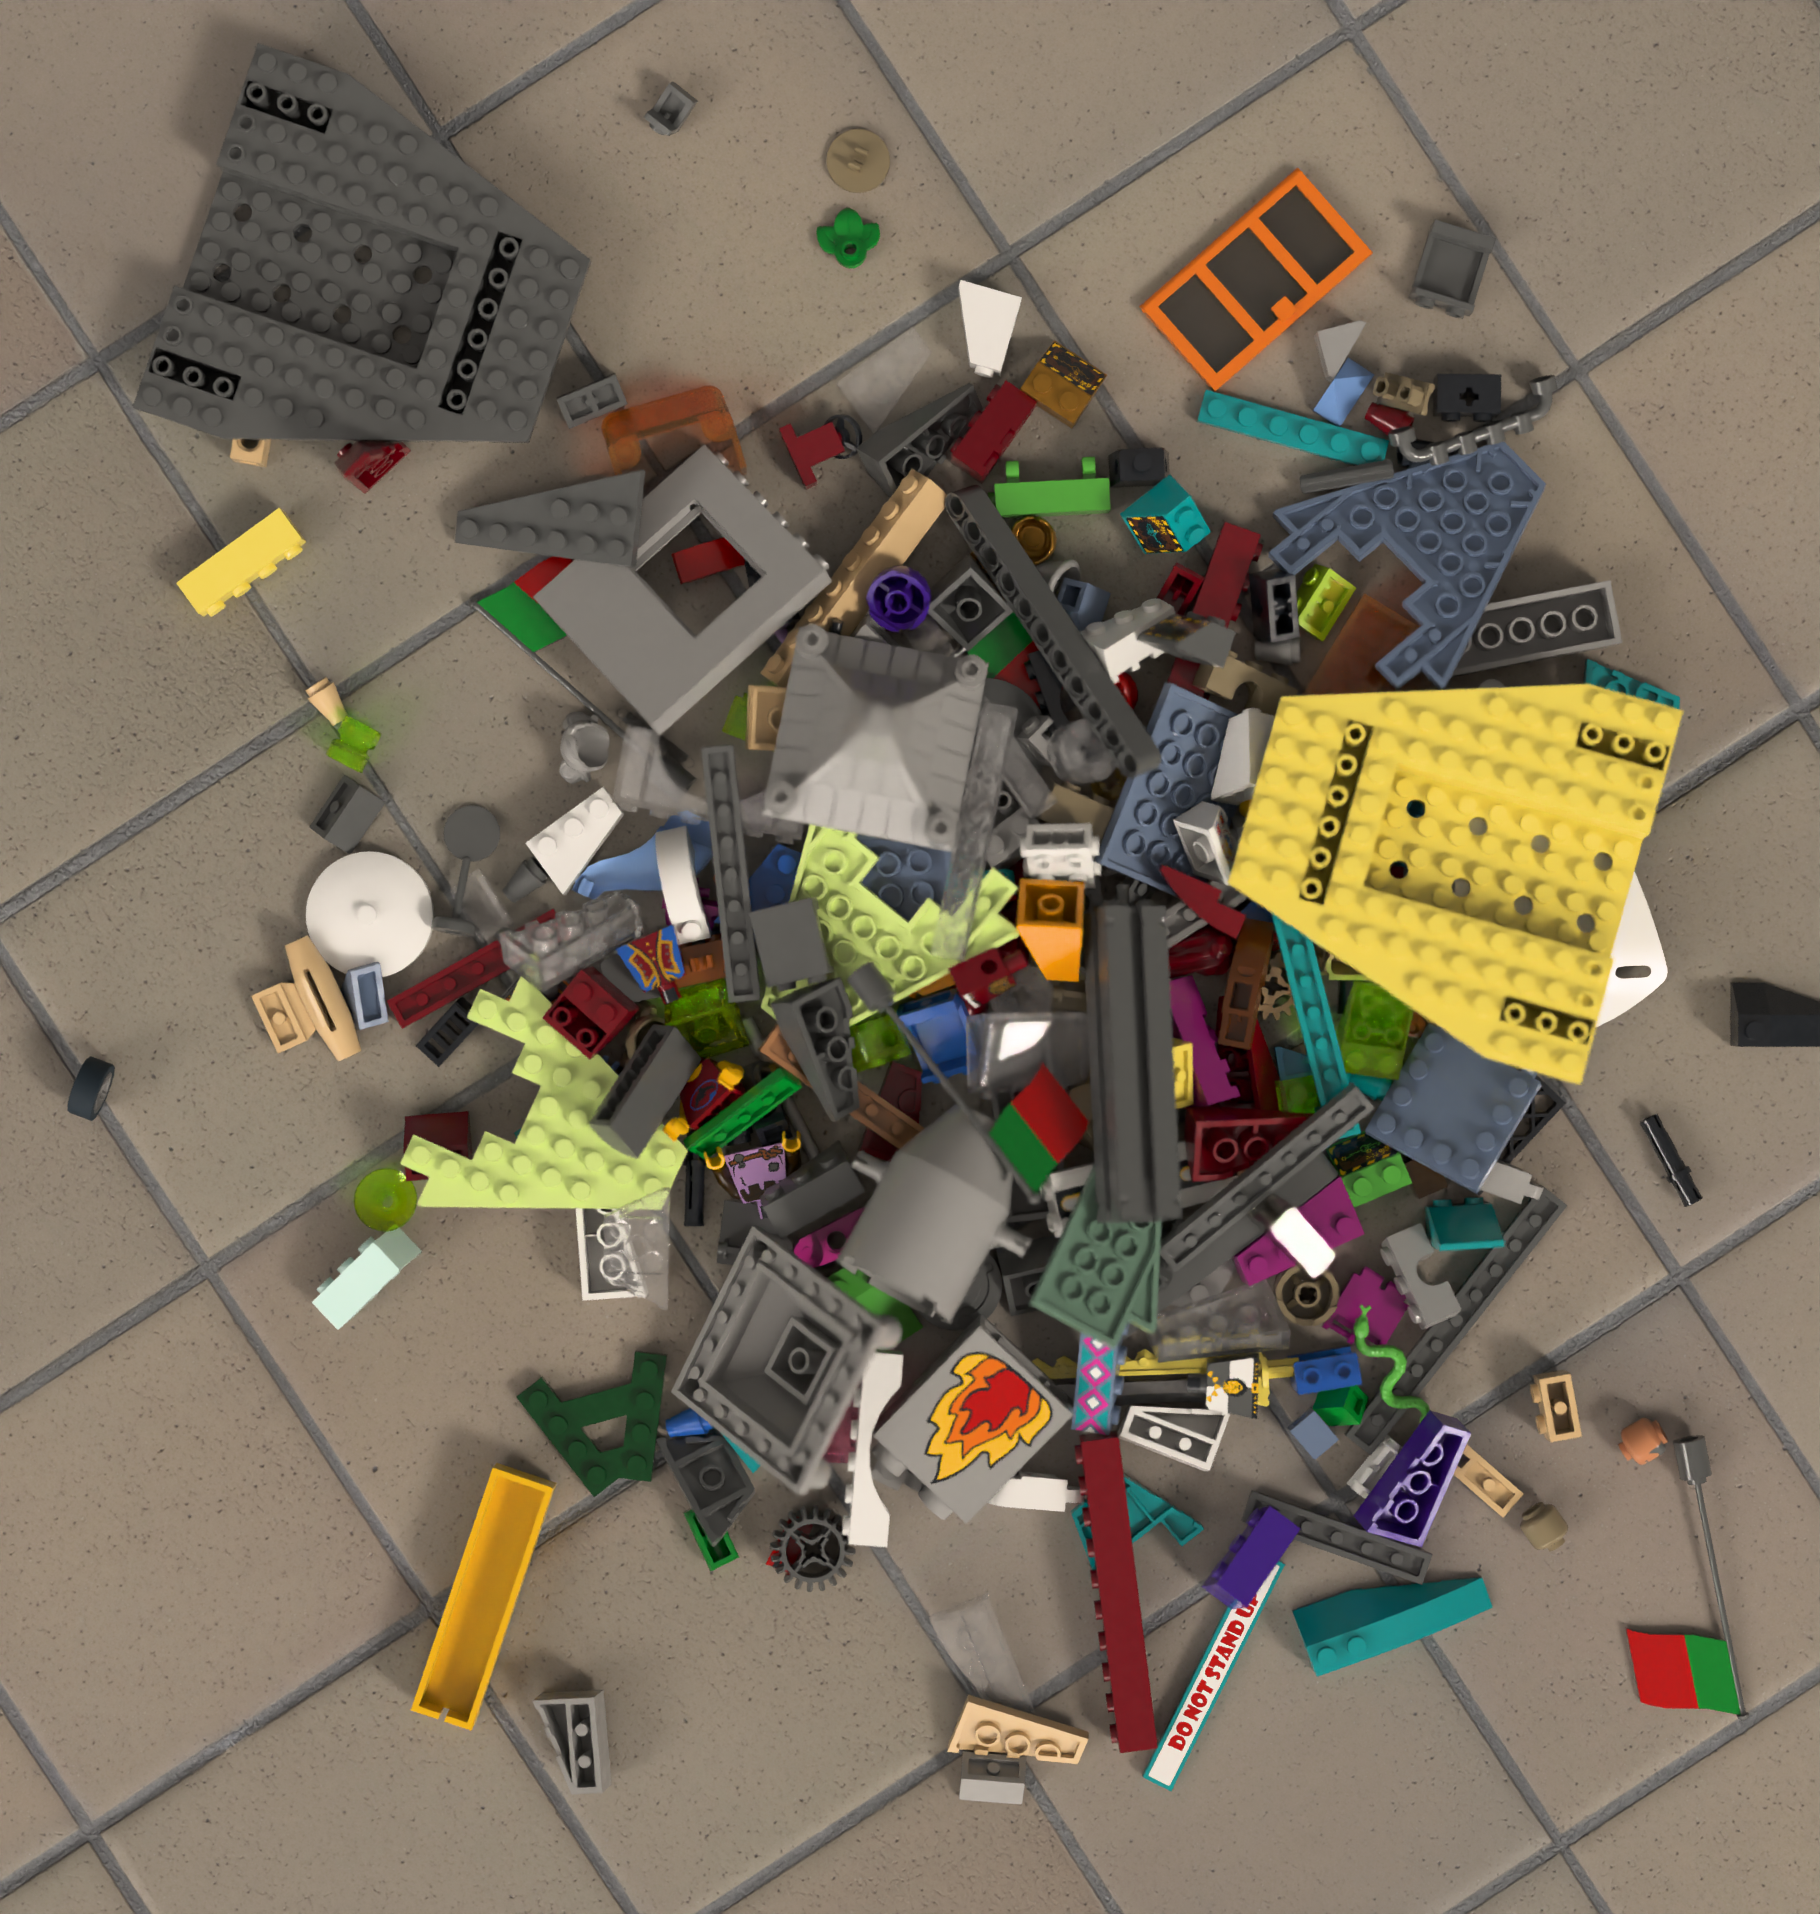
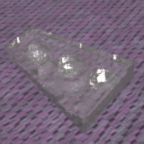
[836,326,932,434]

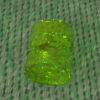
[325,715,382,773]

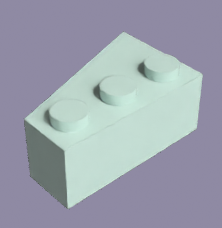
[312,1224,422,1330]

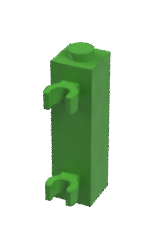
[988,457,1111,519]

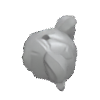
[559,712,610,784]

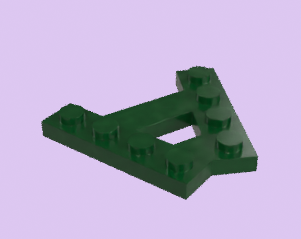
[517,1351,667,1497]

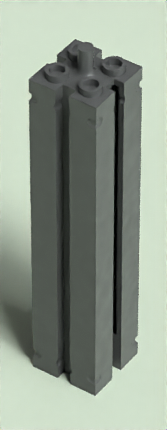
[1083,884,1182,1223]

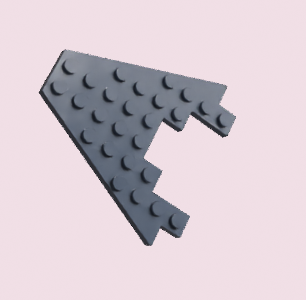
[1269,441,1546,690]

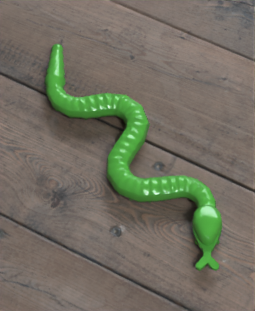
[1353,1304,1430,1423]

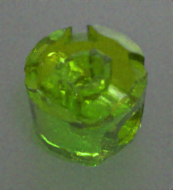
[850,1012,912,1073]

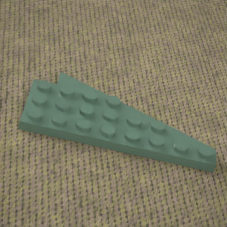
[1029,1164,1161,1349]

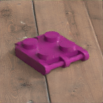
[1321,1266,1409,1359]

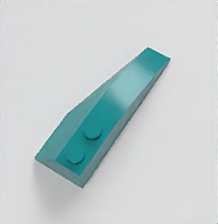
[1292,1577,1493,1677]

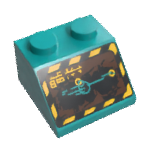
[1120,475,1211,554]

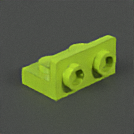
[1296,564,1356,642]

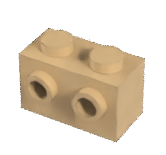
[1530,1370,1582,1442]

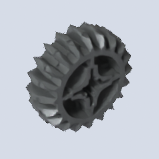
[770,1505,856,1592]

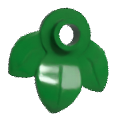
[816,207,880,269]

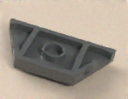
[656,1436,756,1547]

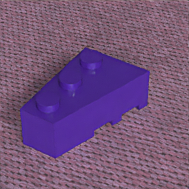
[1201,1506,1301,1609]

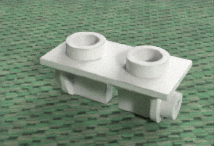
[1347,1435,1403,1499]

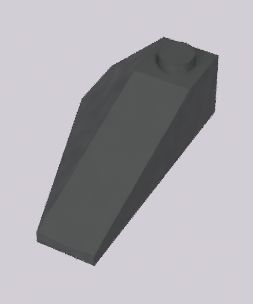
[770,977,860,1121]

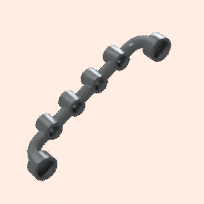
[1388,375,1558,465]

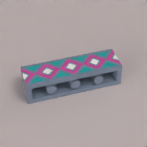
[1071,1322,1130,1435]

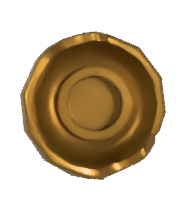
[1011,516,1057,565]

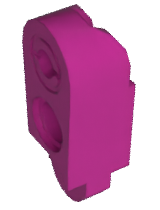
[794,1206,866,1268]

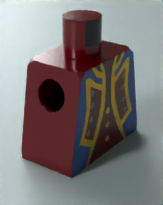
[616,925,687,1005]

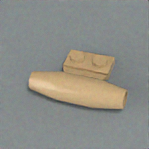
[251,935,361,1061]

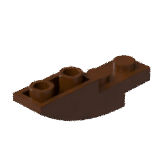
[1218,918,1275,1050]

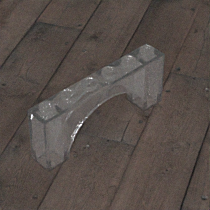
[612,725,805,844]

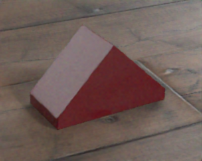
[1157,562,1205,616]

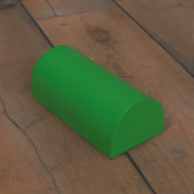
[683,1508,739,1571]

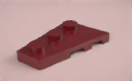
[858,1061,922,1162]

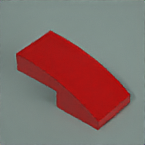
[671,537,745,584]

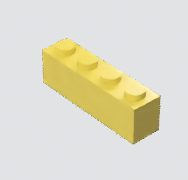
[176,508,306,617]

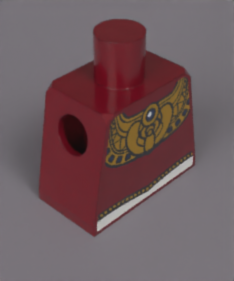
[948,948,1028,1009]

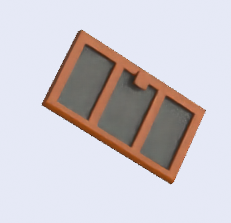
[1140,168,1373,392]

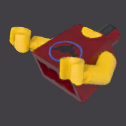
[662,1057,748,1142]

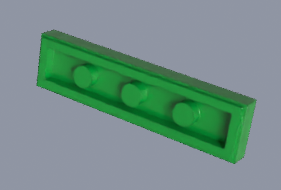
[683,1067,802,1159]

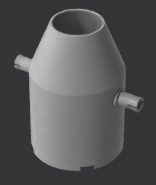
[836,1104,1032,1323]

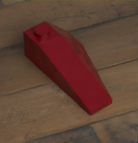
[334,441,411,494]
[1184,1106,1313,1182]

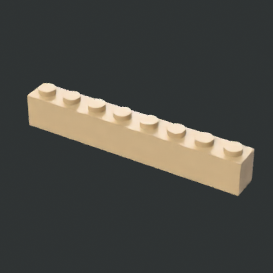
[760,469,948,687]

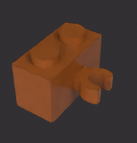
[675,933,726,988]

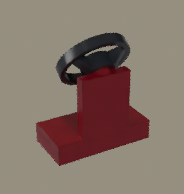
[779,414,862,490]

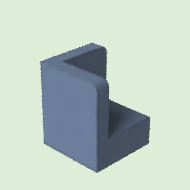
[1287,1407,1339,1459]

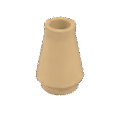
[305,677,348,726]

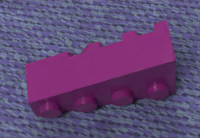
[1170,975,1240,1110]
[1232,1175,1365,1286]

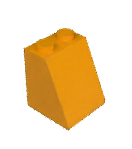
[1017,878,1084,982]

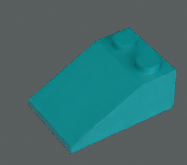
[1425,1197,1505,1251]

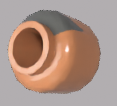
[1618,1418,1669,1465]

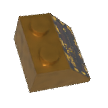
[1020,340,1107,429]

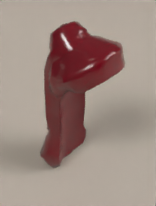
[1168,924,1235,978]

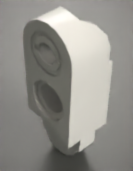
[987,1471,1085,1512]

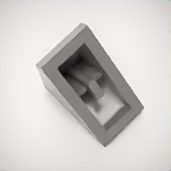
[1314,320,1366,383]

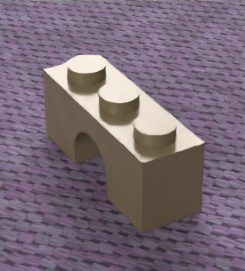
[1192,650,1298,720]

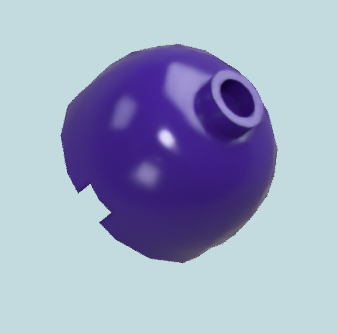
[867,566,931,632]

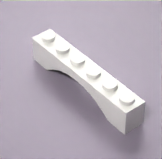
[842,1349,903,1547]

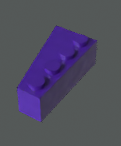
[1353,1410,1471,1547]

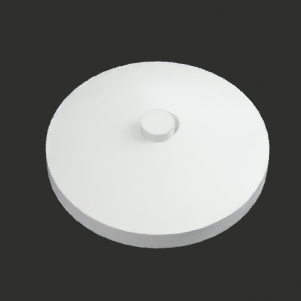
[306,851,434,977]

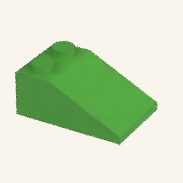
[826,1267,923,1350]

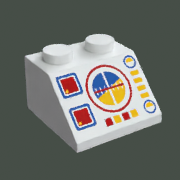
[1173,801,1238,886]

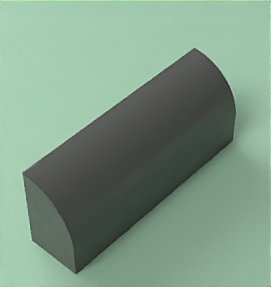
[588,1024,702,1158]

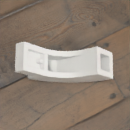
[655,826,711,944]

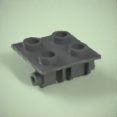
[717,1200,778,1265]

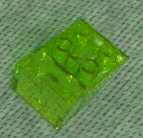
[1336,980,1414,1080]

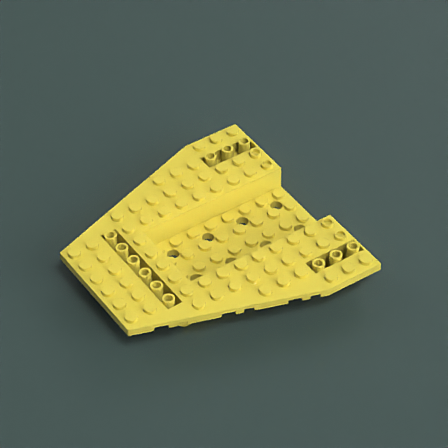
[1228,684,1683,1085]

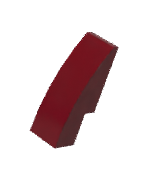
[1159,864,1246,939]

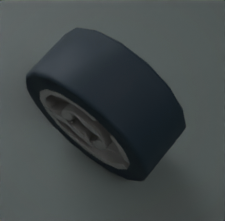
[67,1056,115,1121]

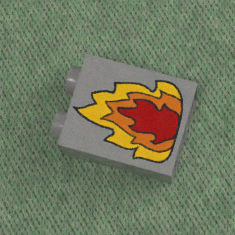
[872,1314,1073,1523]

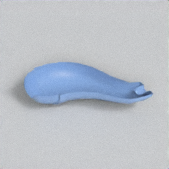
[572,809,713,900]

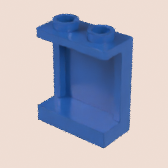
[896,988,986,1084]
[1287,1345,1362,1395]

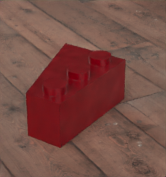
[949,380,1037,484]

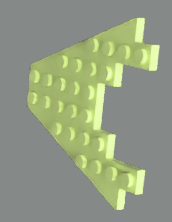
[761,825,1020,1027]
[400,974,688,1210]

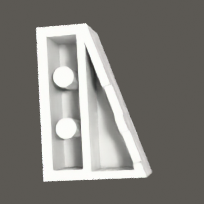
[1118,1406,1230,1471]

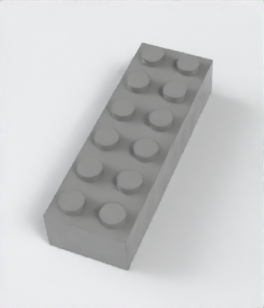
[1417,580,1622,682]

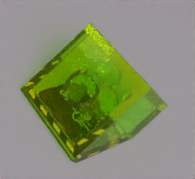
[664,978,749,1059]

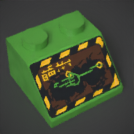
[1326,1131,1412,1208]

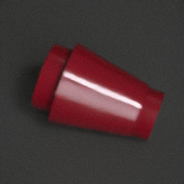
[1364,402,1415,436]

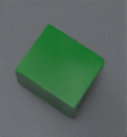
[1313,1385,1369,1426]

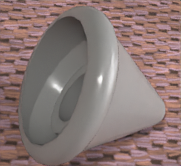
[1035,559,1081,598]

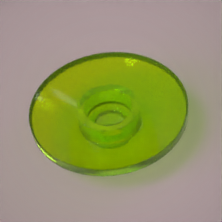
[354,1168,417,1232]

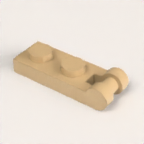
[1453,1444,1524,1517]

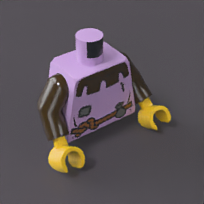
[703,1131,802,1219]

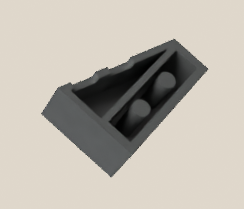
[759,1140,865,1239]

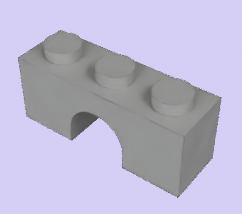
[1380,1223,1462,1330]

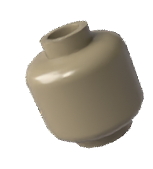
[1520,1502,1568,1551]

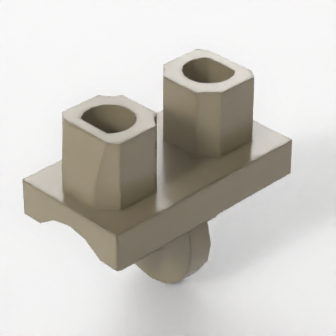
[1373,372,1435,416]

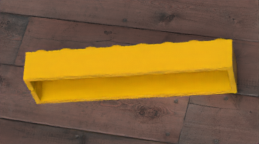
[411,1463,557,1731]

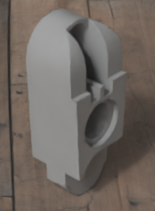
[1480,1160,1544,1204]

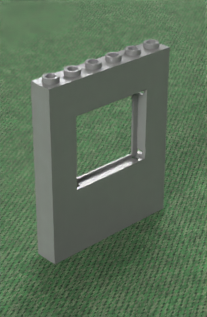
[533,444,832,736]

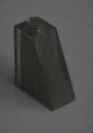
[1246,1193,1337,1279]

